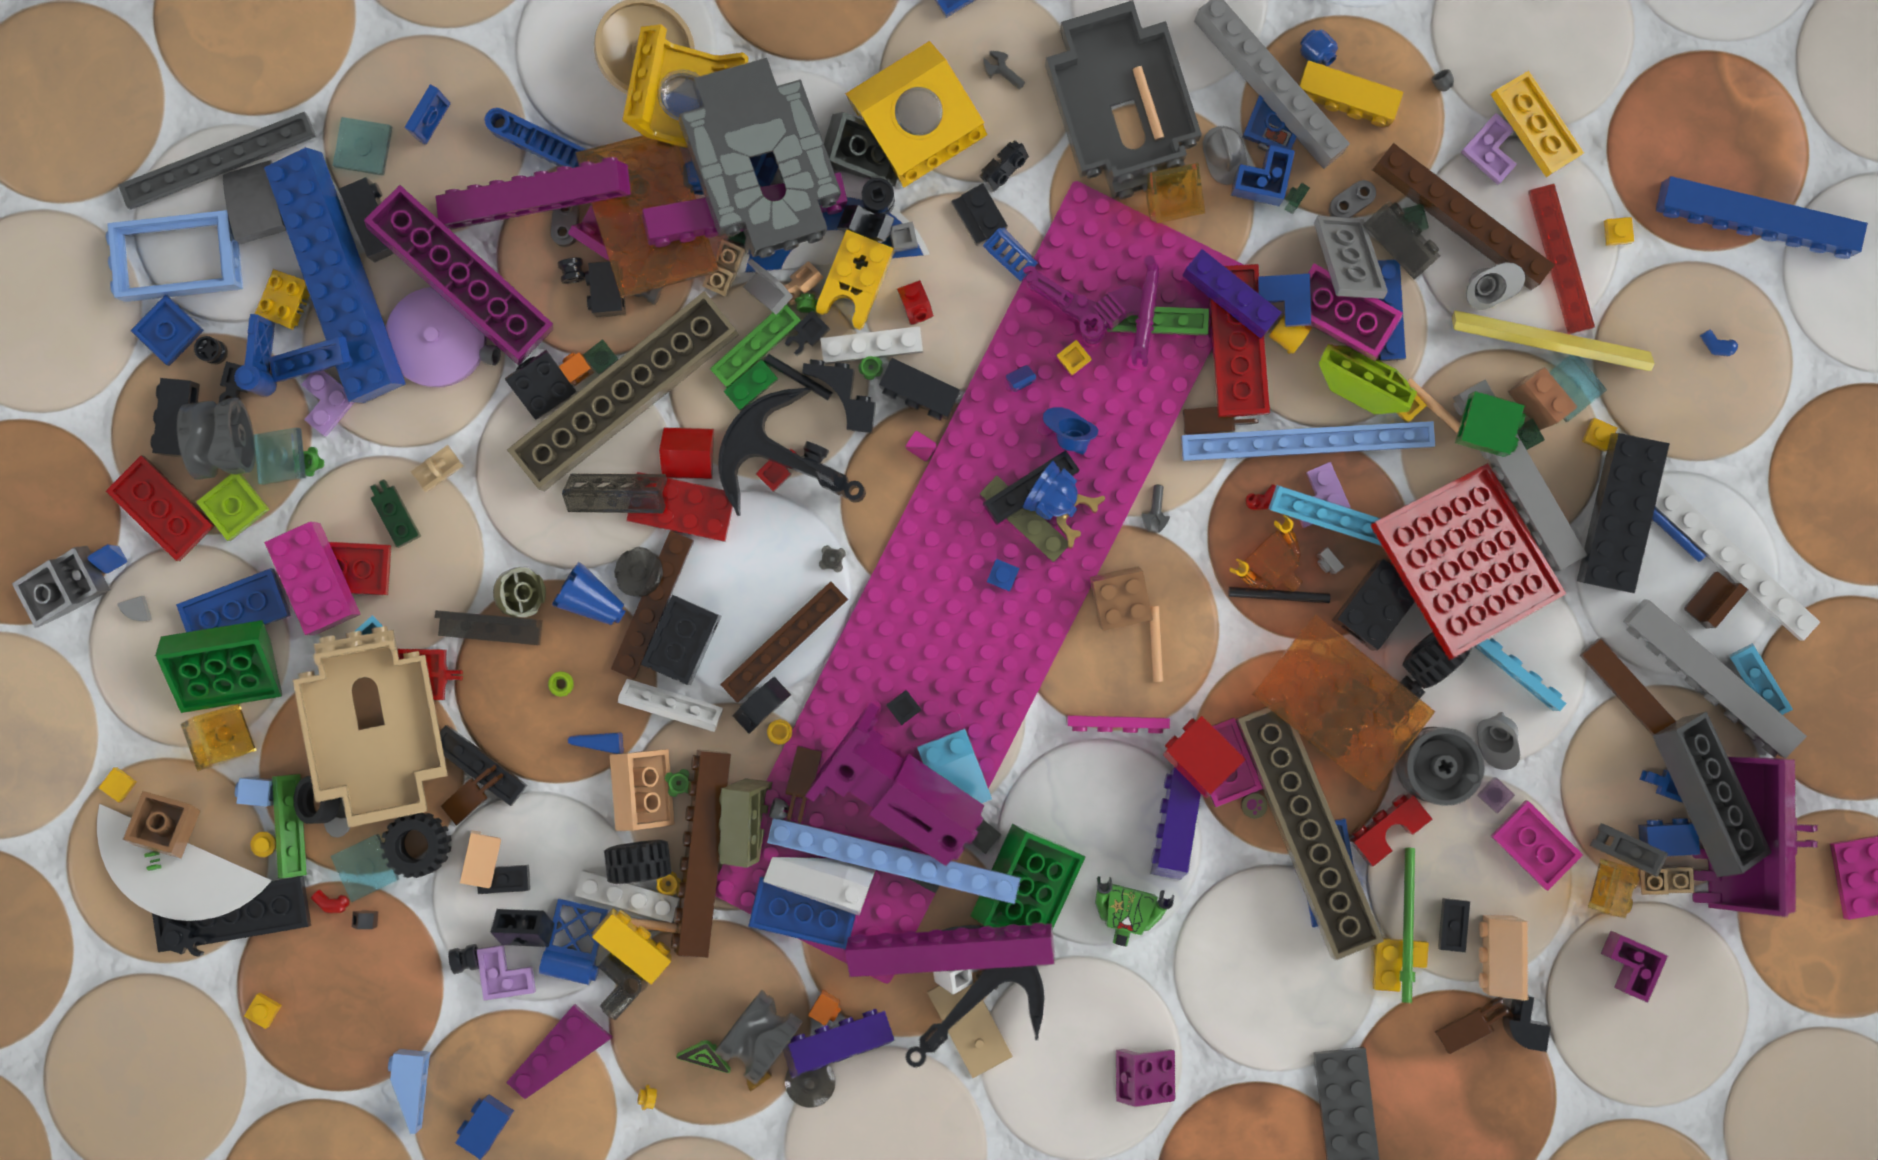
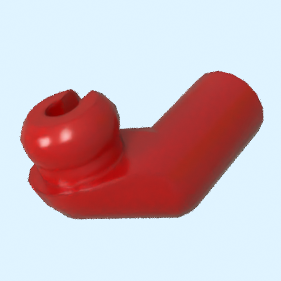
[1245,484,1276,510]
[310,889,350,913]

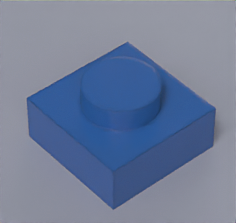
[987,558,1020,592]

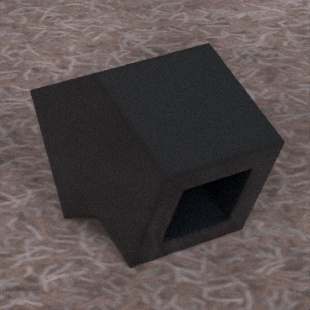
[352,910,378,929]

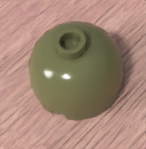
[493,567,546,617]

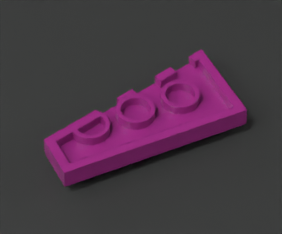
[506,1004,613,1099]

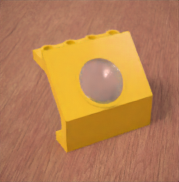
[622,24,749,148]
[845,41,987,188]

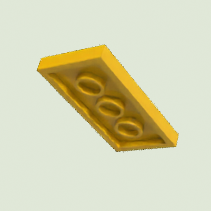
[1490,71,1584,177]

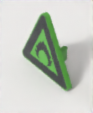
[676,1040,731,1073]

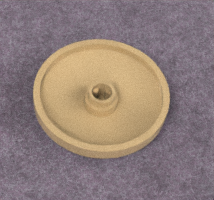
[594,0,695,97]

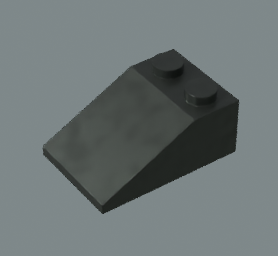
[824,112,897,187]

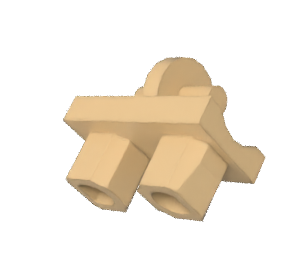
[410,445,463,492]

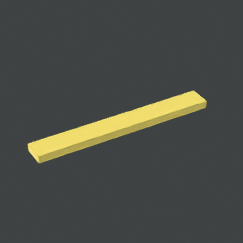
[1452,310,1655,371]

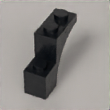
[802,359,876,433]

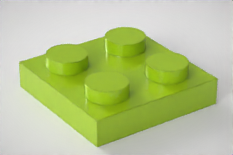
[196,474,270,541]

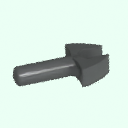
[983,51,1025,89]
[1142,484,1170,533]

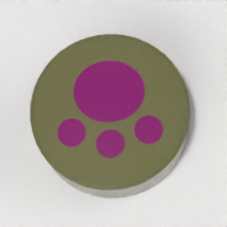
[1241,793,1267,819]

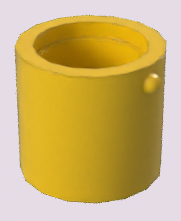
[1268,314,1312,354]

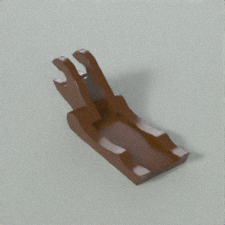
[1183,407,1259,435]
[785,745,823,824]
[441,764,504,826]
[1434,997,1510,1054]

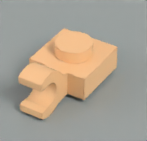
[784,261,824,306]

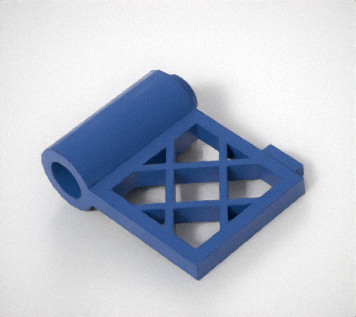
[234,314,277,397]
[539,899,608,985]

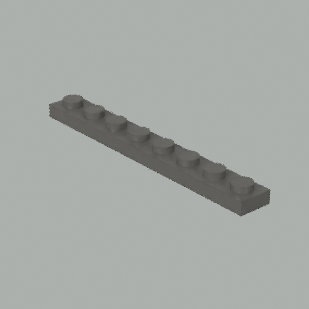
[118,112,316,210]

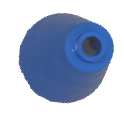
[552,561,626,625]

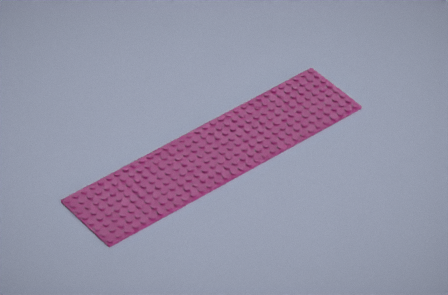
[715,181,1244,984]

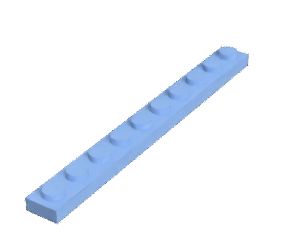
[1181,421,1435,461]
[767,818,1021,904]

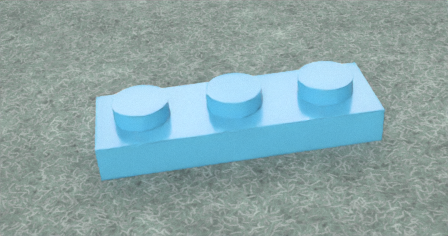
[1729,643,1793,715]

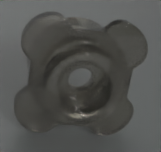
[819,545,846,573]

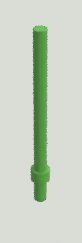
[1399,848,1415,1003]

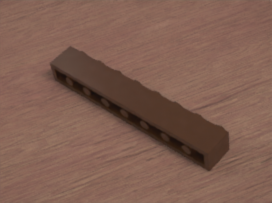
[1372,143,1555,290]
[671,750,731,958]

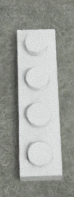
[821,326,923,364]
[618,679,723,732]
[575,870,680,923]

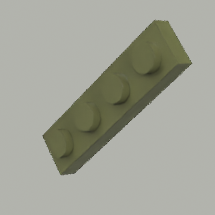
[979,475,1068,562]

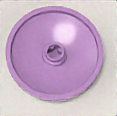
[386,287,487,388]

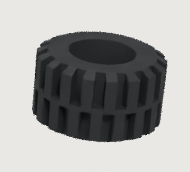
[1402,632,1472,689]
[380,812,452,878]
[604,840,672,884]

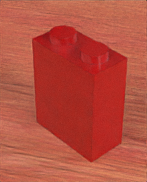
[1163,716,1246,799]

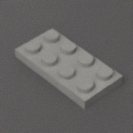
[1314,216,1388,299]

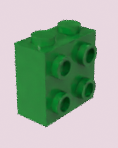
[1455,391,1526,457]

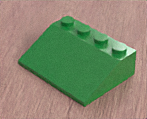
[155,620,282,713]
[970,823,1086,930]

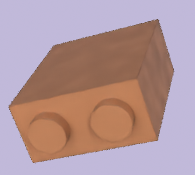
[1508,367,1577,430]

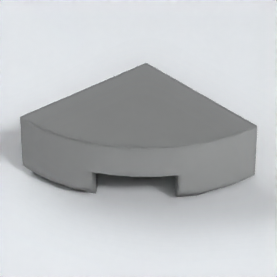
[117,596,152,621]

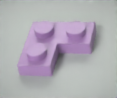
[1461,113,1517,185]
[301,370,355,437]
[1299,462,1351,528]
[477,945,536,1000]

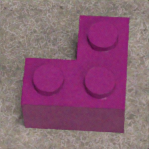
[1601,931,1668,1003]

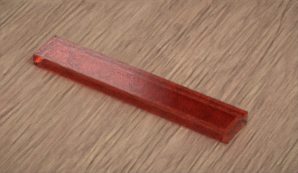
[1528,184,1595,335]

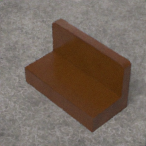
[1684,572,1748,629]

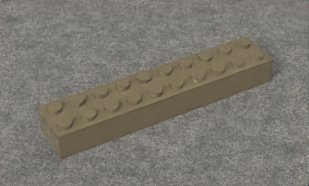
[507,291,739,492]
[1235,700,1384,960]

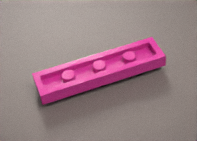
[1066,715,1170,733]

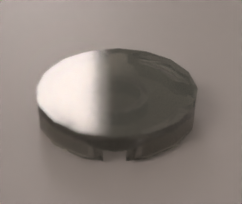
[614,547,663,598]

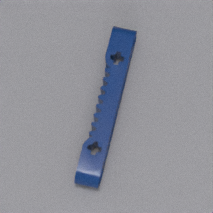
[484,108,648,203]

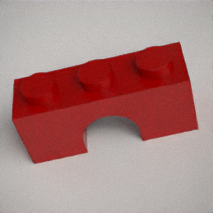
[1350,793,1433,866]

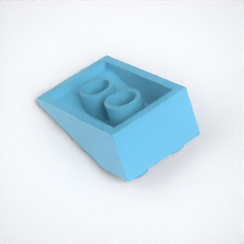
[917,728,992,803]

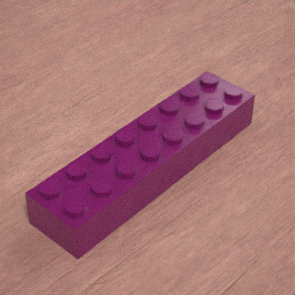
[364,185,553,366]

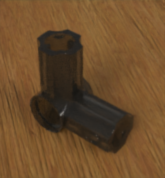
[598,953,648,1020]

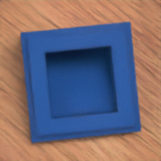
[1006,365,1036,392]
[87,544,127,574]

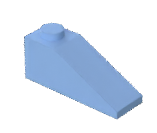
[388,1049,430,1134]

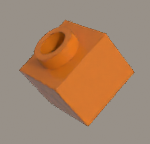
[559,352,595,386]
[808,990,841,1026]

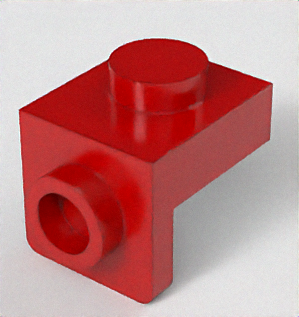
[897,280,934,325]

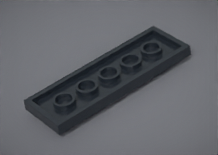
[152,876,311,953]

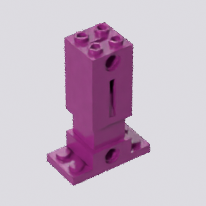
[805,702,985,866]

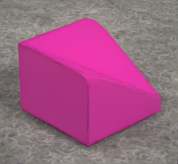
[905,431,937,461]

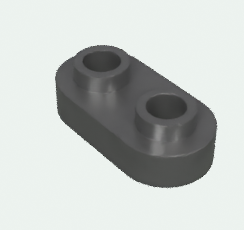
[1329,180,1376,218]
[551,205,580,247]

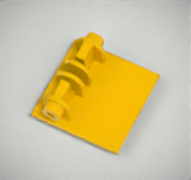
[255,269,310,330]

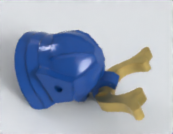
[1023,461,1105,549]

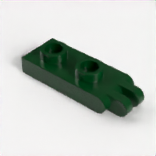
[370,479,421,548]

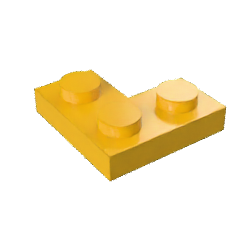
[1373,938,1429,992]

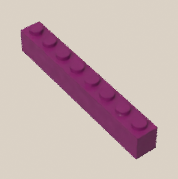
[435,157,631,230]
[642,172,848,247]
[845,923,1055,977]

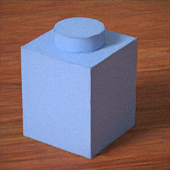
[234,777,274,806]

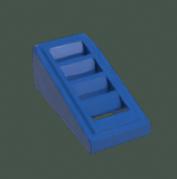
[983,228,1038,281]
[568,732,624,754]

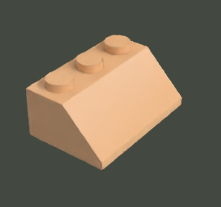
[610,749,675,831]
[1479,915,1528,1000]

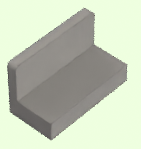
[743,259,793,315]

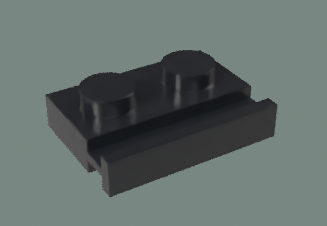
[952,183,1008,246]

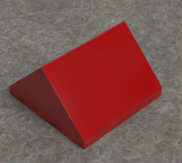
[659,427,714,479]

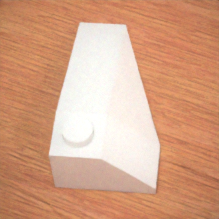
[763,857,876,916]

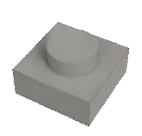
[1316,547,1344,574]

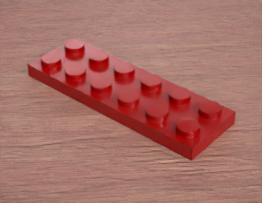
[1209,264,1270,418]

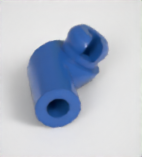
[1700,329,1738,357]

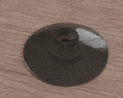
[785,1065,836,1108]

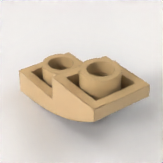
[703,238,746,296]
[1640,866,1694,895]

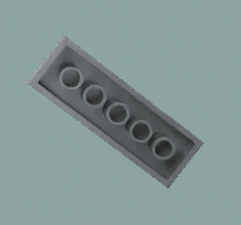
[1653,712,1772,877]

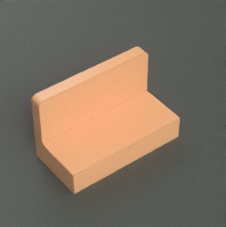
[460,830,501,888]

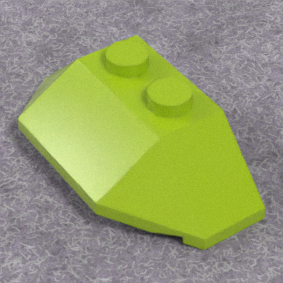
[1319,344,1417,415]

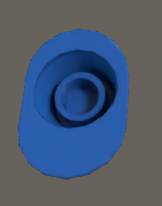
[1043,407,1098,455]

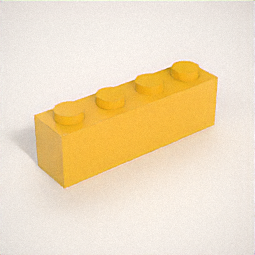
[1298,60,1404,127]

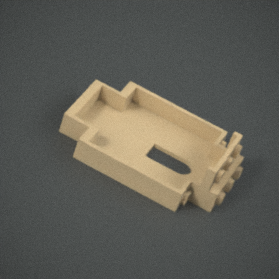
[293,626,448,828]

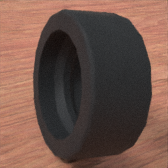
[294,776,341,824]

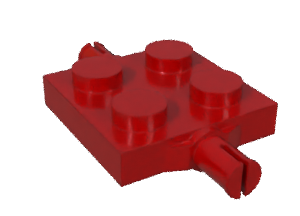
[397,649,463,700]

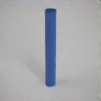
[1652,508,1706,562]

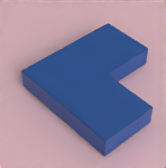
[1258,273,1311,327]

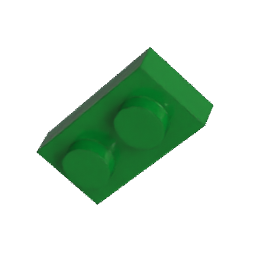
[723,359,779,412]

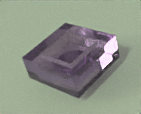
[1477,777,1515,813]

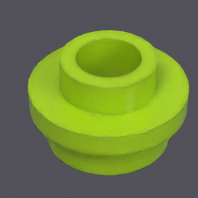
[548,671,574,697]

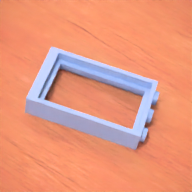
[106,210,243,302]

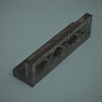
[562,474,667,513]
[435,610,543,645]

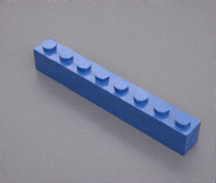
[1655,176,1868,259]

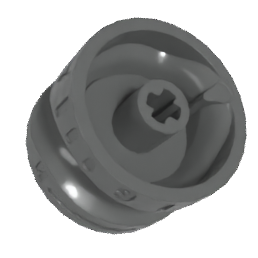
[177,398,255,480]
[1396,727,1485,806]
[714,990,802,1084]

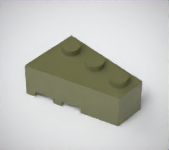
[718,778,773,868]

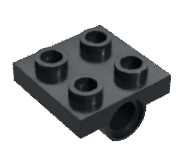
[505,350,577,420]

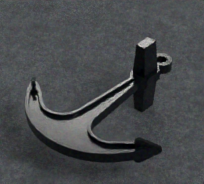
[718,387,866,516]
[905,925,1045,1068]

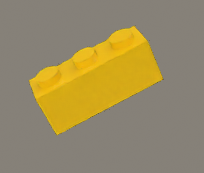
[592,908,672,985]

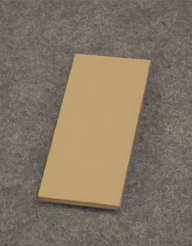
[927,982,1013,1078]

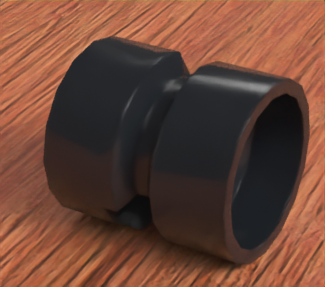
[861,178,895,215]

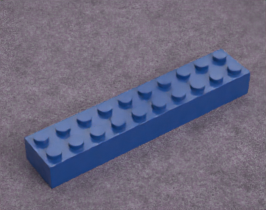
[264,147,406,403]

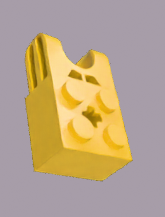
[816,230,894,330]

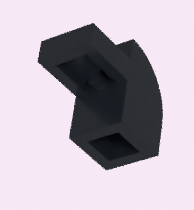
[837,205,894,243]
[732,676,791,734]
[1503,995,1551,1052]

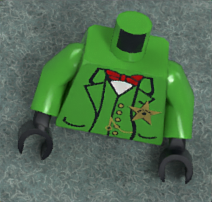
[1095,876,1175,947]

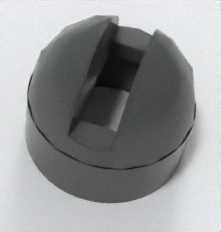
[1432,69,1454,92]
[479,345,501,366]
[769,797,789,820]

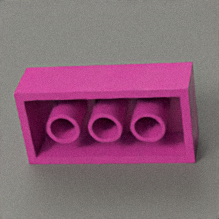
[1308,263,1403,361]
[264,521,361,636]

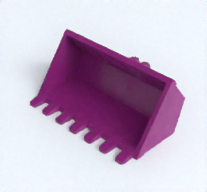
[1692,756,1818,917]

